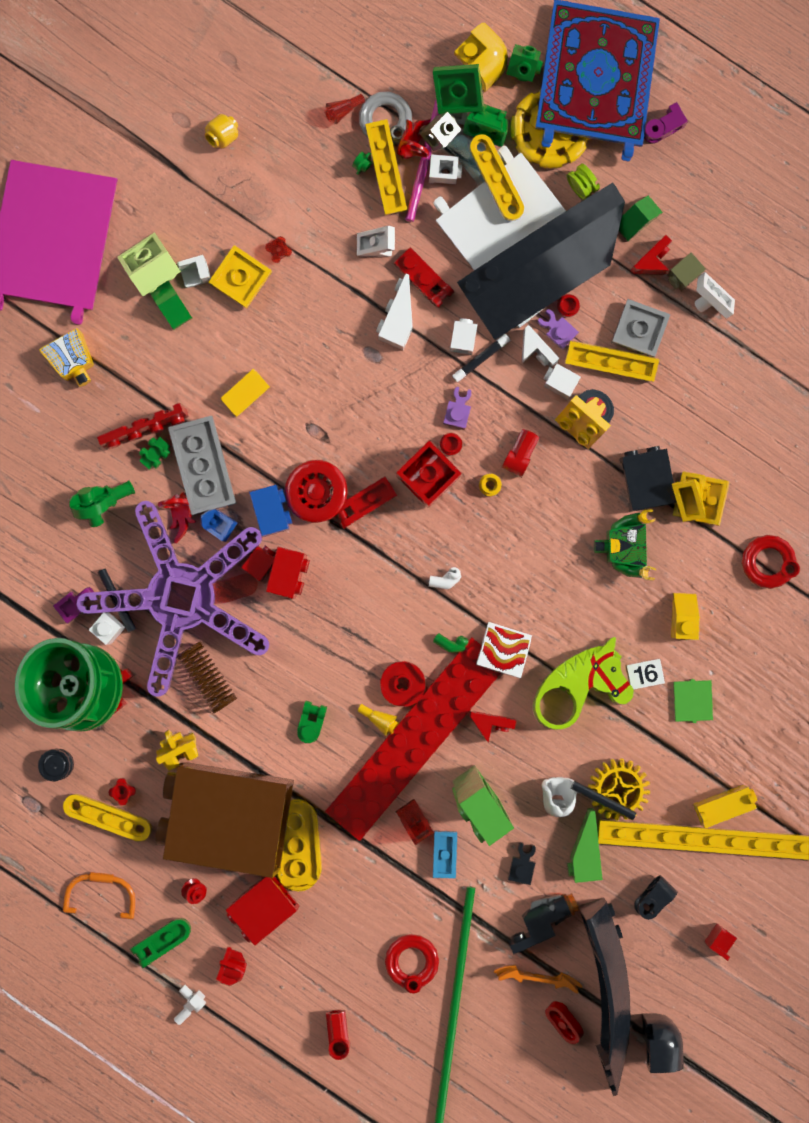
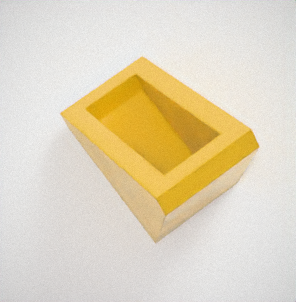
[672,479,706,522]

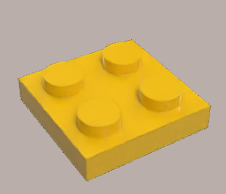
[209,245,272,309]

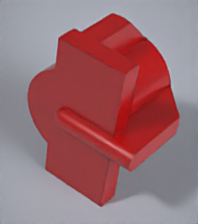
[216,947,247,986]

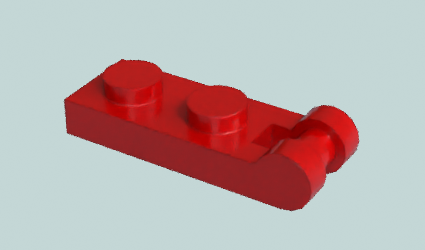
[394,247,455,308]
[337,476,397,529]

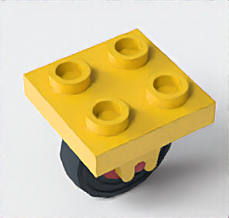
[555,389,614,450]

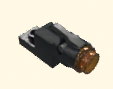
[508,893,579,955]

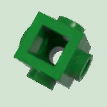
[506,44,543,82]

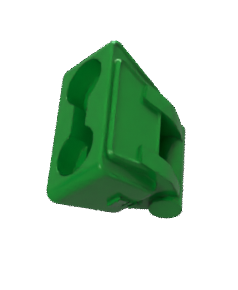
[463,104,508,147]

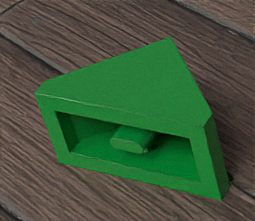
[619,195,663,242]
[150,281,192,330]

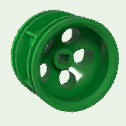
[15,638,123,732]

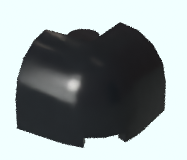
[642,1013,684,1073]

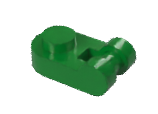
[297,701,327,744]

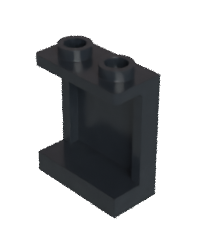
[619,446,677,512]

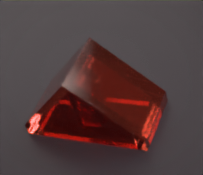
[395,799,434,845]

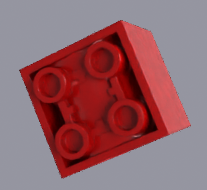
[396,440,462,508]

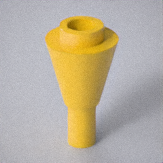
[357,704,398,736]

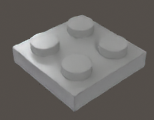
[611,299,671,357]

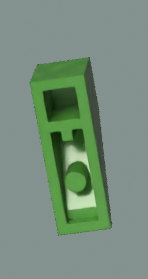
[567,808,603,883]

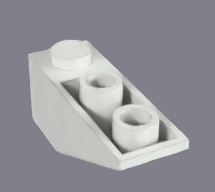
[376,274,412,350]

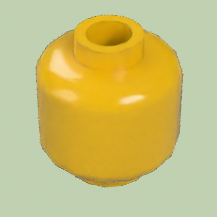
[204,114,238,149]

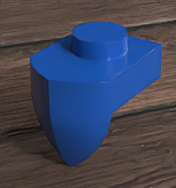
[200,509,237,542]

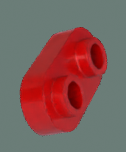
[545,1001,584,1044]

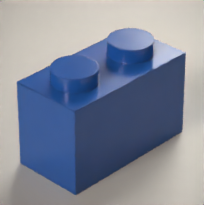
[249,485,292,537]

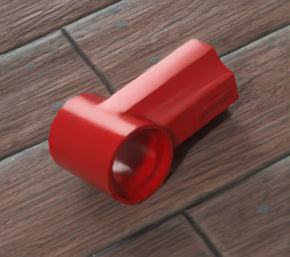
[501,429,540,478]
[326,1010,350,1060]

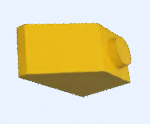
[671,593,700,640]

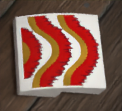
[476,622,532,679]

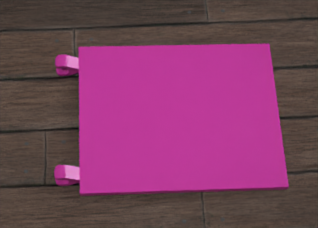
[0,160,118,325]

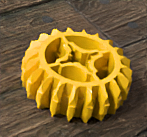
[588,758,650,821]

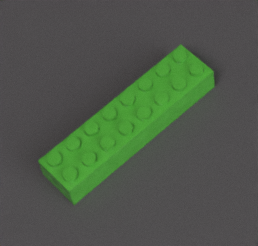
[452,765,514,846]

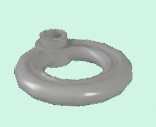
[359,92,412,146]

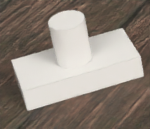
[695,272,735,319]

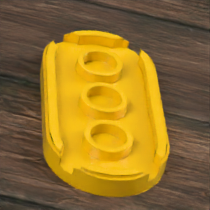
[277,799,322,891]

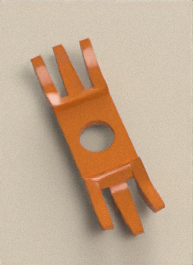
[494,964,582,994]

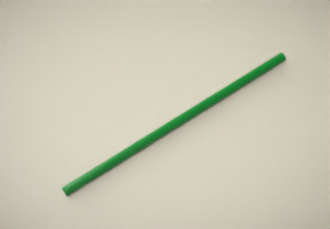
[434,886,476,1123]

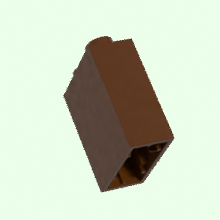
[155,762,294,878]

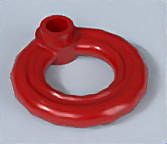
[742,535,800,589]
[385,934,439,994]

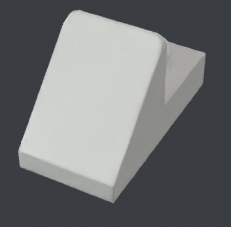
[357,226,395,257]
[522,325,559,367]

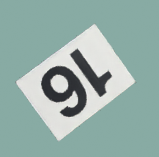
[627,659,665,689]

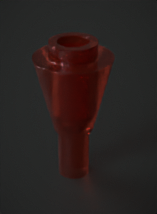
[324,94,365,124]

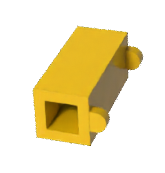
[693,784,757,828]

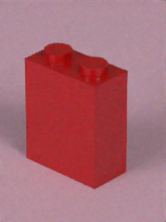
[226,876,300,946]

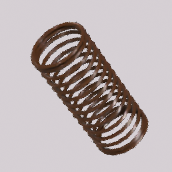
[177,641,238,714]

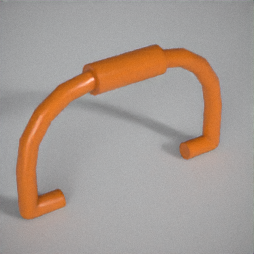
[63,872,136,919]

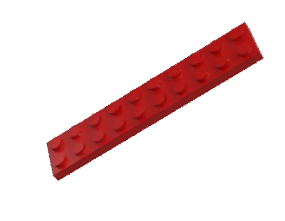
[325,637,501,841]

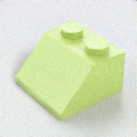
[117,232,181,296]

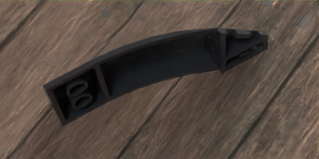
[457,182,625,340]
[578,898,631,1096]

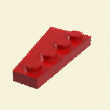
[97,403,189,449]

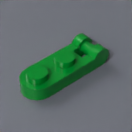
[129,918,191,969]

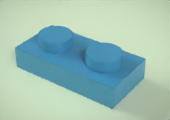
[433,830,457,879]

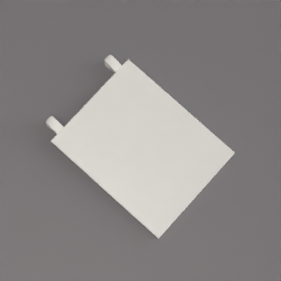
[433,146,566,328]

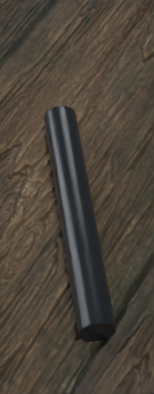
[97,568,136,633]
[570,781,637,820]

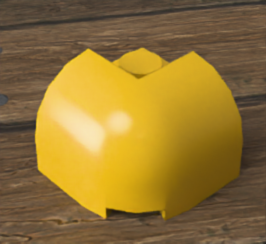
[454,23,508,92]

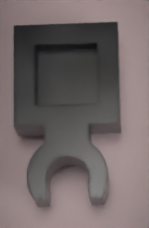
[508,842,536,885]

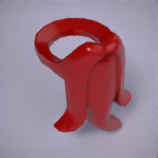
[397,119,431,159]
[158,492,197,544]

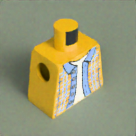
[39,328,94,387]

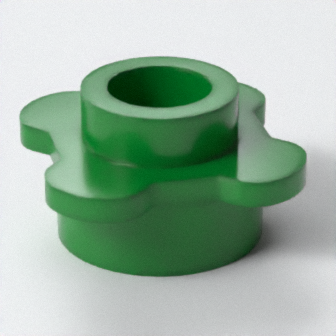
[352,151,372,175]

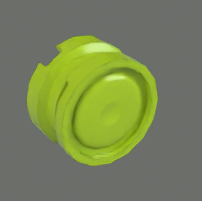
[566,163,600,200]

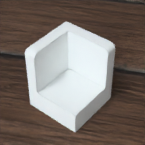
[177,255,211,288]

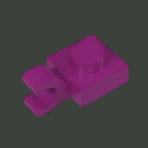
[53,587,94,624]

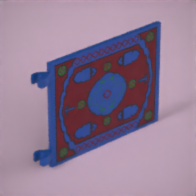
[535,0,660,162]

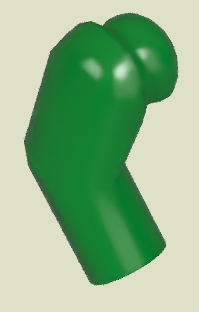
[433,633,468,653]

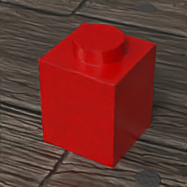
[241,545,276,582]

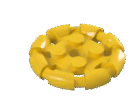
[510,89,590,169]

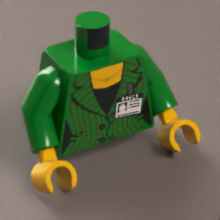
[594,509,656,581]

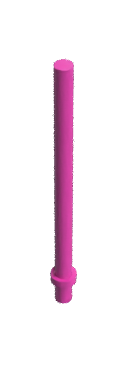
[405,93,440,222]

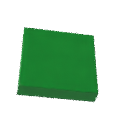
[433,64,484,114]

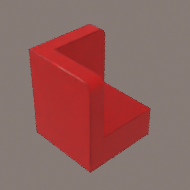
[704,924,737,961]

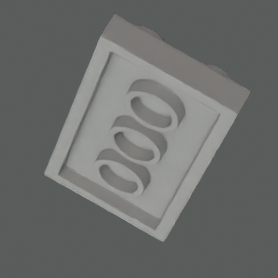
[168,416,237,515]

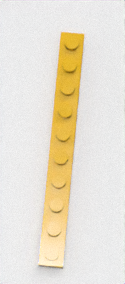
[598,819,809,860]

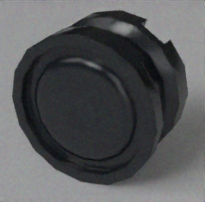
[38,748,74,782]

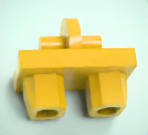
[156,730,198,771]

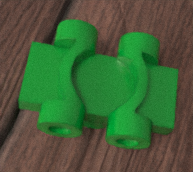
[139,437,171,470]

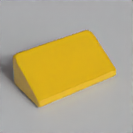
[220,369,270,417]

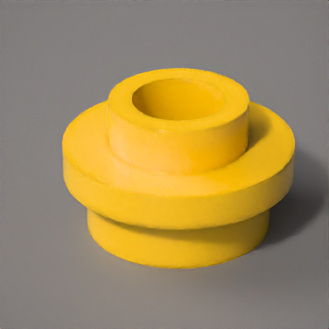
[479,474,502,496]

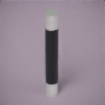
[452,334,511,383]

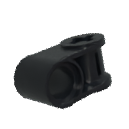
[634,875,678,920]

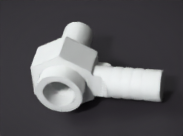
[174,985,206,1025]

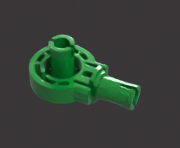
[69,480,135,527]

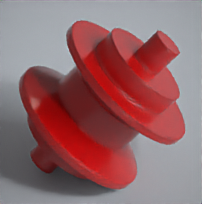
[181,878,207,905]

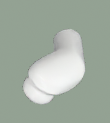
[429,567,461,589]

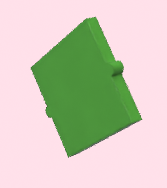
[673,679,713,723]

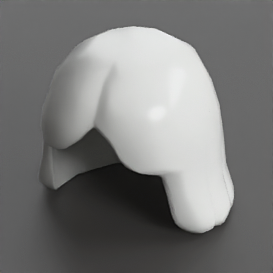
[541,777,577,817]

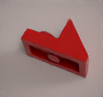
[630,235,672,275]
[469,710,516,743]

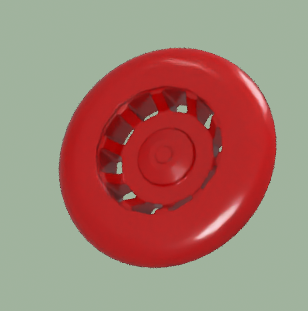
[285,460,347,523]

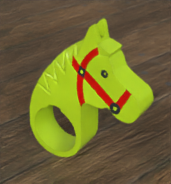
[533,637,634,730]

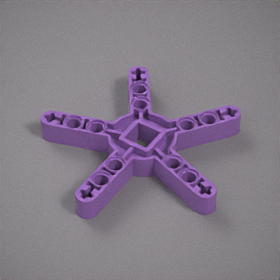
[77,501,269,697]

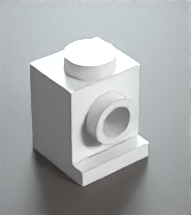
[429,154,462,184]

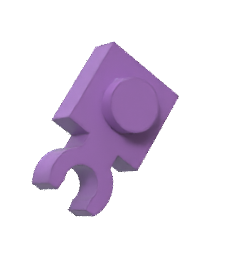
[537,309,579,350]
[443,387,471,429]

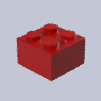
[266,547,310,599]

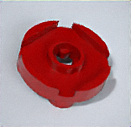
[380,661,425,707]

